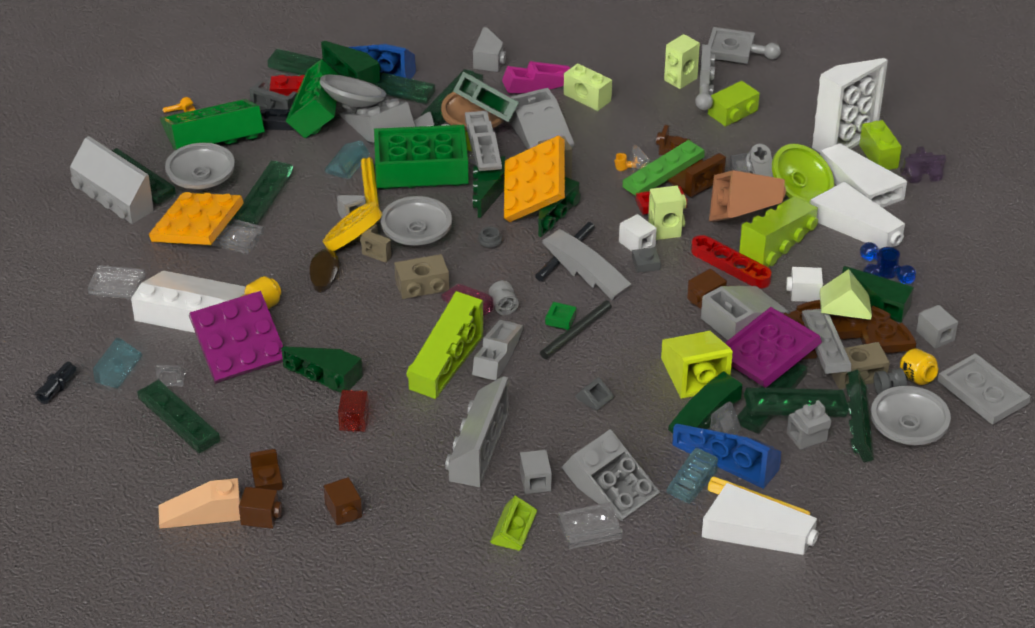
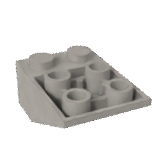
[509,88,574,149]
[340,97,415,142]
[701,286,789,340]
[562,429,660,521]

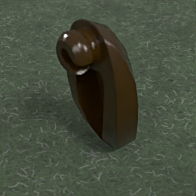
[309,249,339,292]

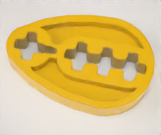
[322,202,382,251]

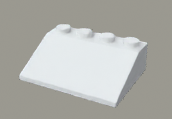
[812,58,888,153]
[131,271,245,333]

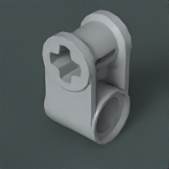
[745,144,774,177]

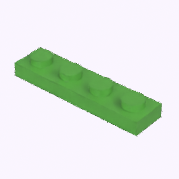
[623,140,705,196]

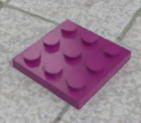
[189,291,283,384]
[725,307,822,388]

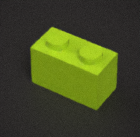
[708,81,760,127]
[859,120,902,170]

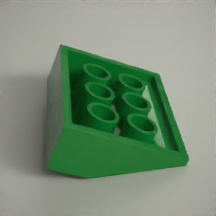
[160,99,265,151]
[374,125,469,189]

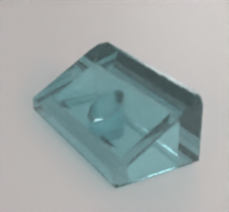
[324,140,369,179]
[93,338,142,389]

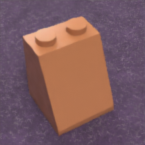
[709,170,786,222]

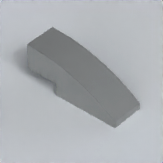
[472,320,523,381]

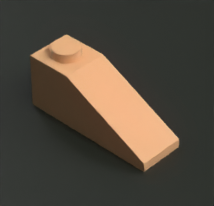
[159,478,241,529]

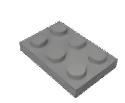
[938,353,1031,425]

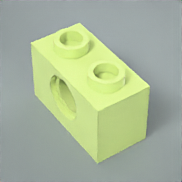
[664,34,700,89]
[564,63,612,111]
[648,185,686,240]

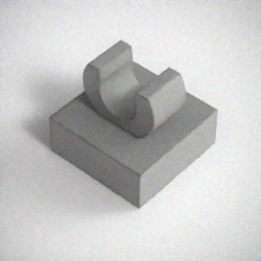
[794,400,831,435]

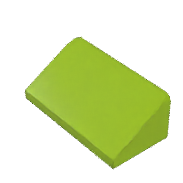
[490,495,537,551]

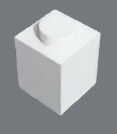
[619,214,656,251]
[786,267,823,302]

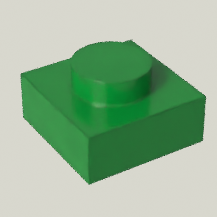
[545,302,577,330]

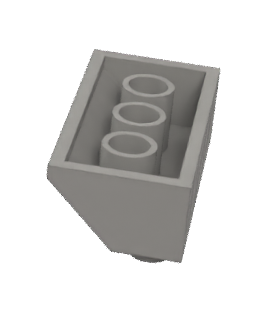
[70,136,154,224]
[445,376,508,487]

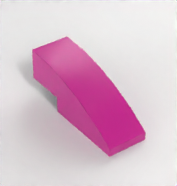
[502,61,570,93]

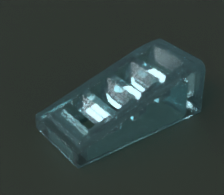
[666,448,718,504]

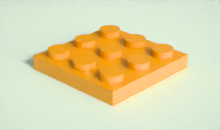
[504,135,565,222]
[149,192,244,245]

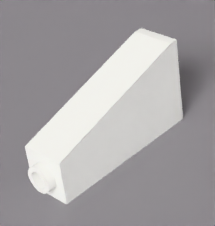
[820,143,907,208]
[810,182,905,251]
[702,483,819,555]

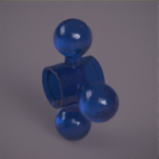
[860,242,916,284]

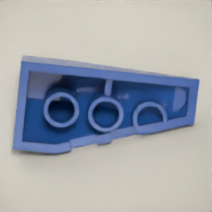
[332,44,416,87]
[672,424,782,489]

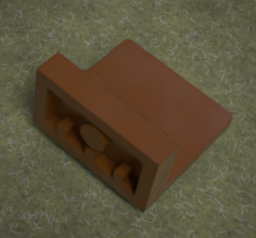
[667,153,726,197]

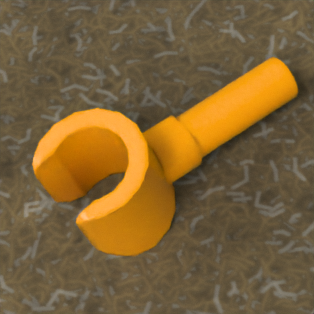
[163,97,195,113]
[614,153,646,171]

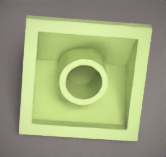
[819,269,872,320]

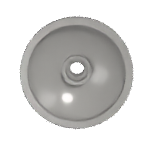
[320,75,386,109]
[165,143,235,190]
[381,196,452,246]
[871,386,951,445]

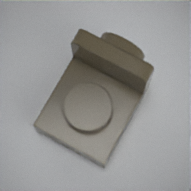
[360,224,392,263]

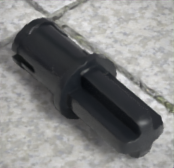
[35,361,77,404]

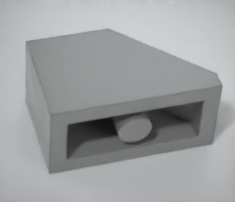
[473,27,506,72]

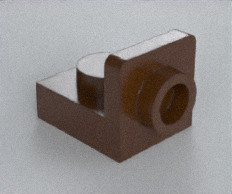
[656,125,691,156]
[250,449,283,491]

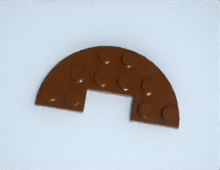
[784,300,917,360]

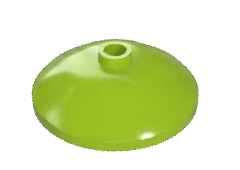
[772,144,834,203]

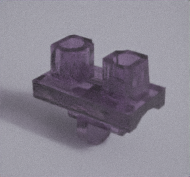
[900,146,946,183]

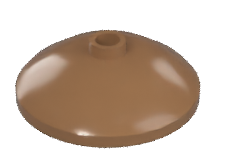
[441,92,504,131]

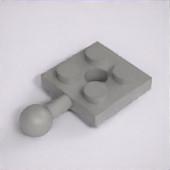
[708,27,781,64]
[695,45,715,110]

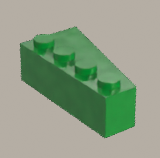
[286,59,339,138]

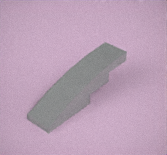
[465,111,502,171]
[542,229,631,300]

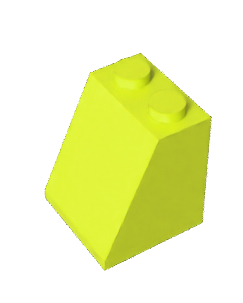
[661,331,733,399]

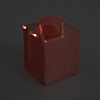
[338,390,369,432]

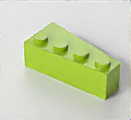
[739,196,818,267]
[406,291,483,399]

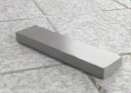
[802,309,851,374]

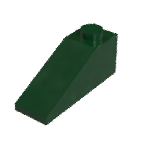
[321,41,381,84]

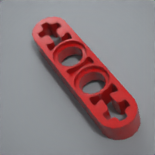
[691,235,772,289]

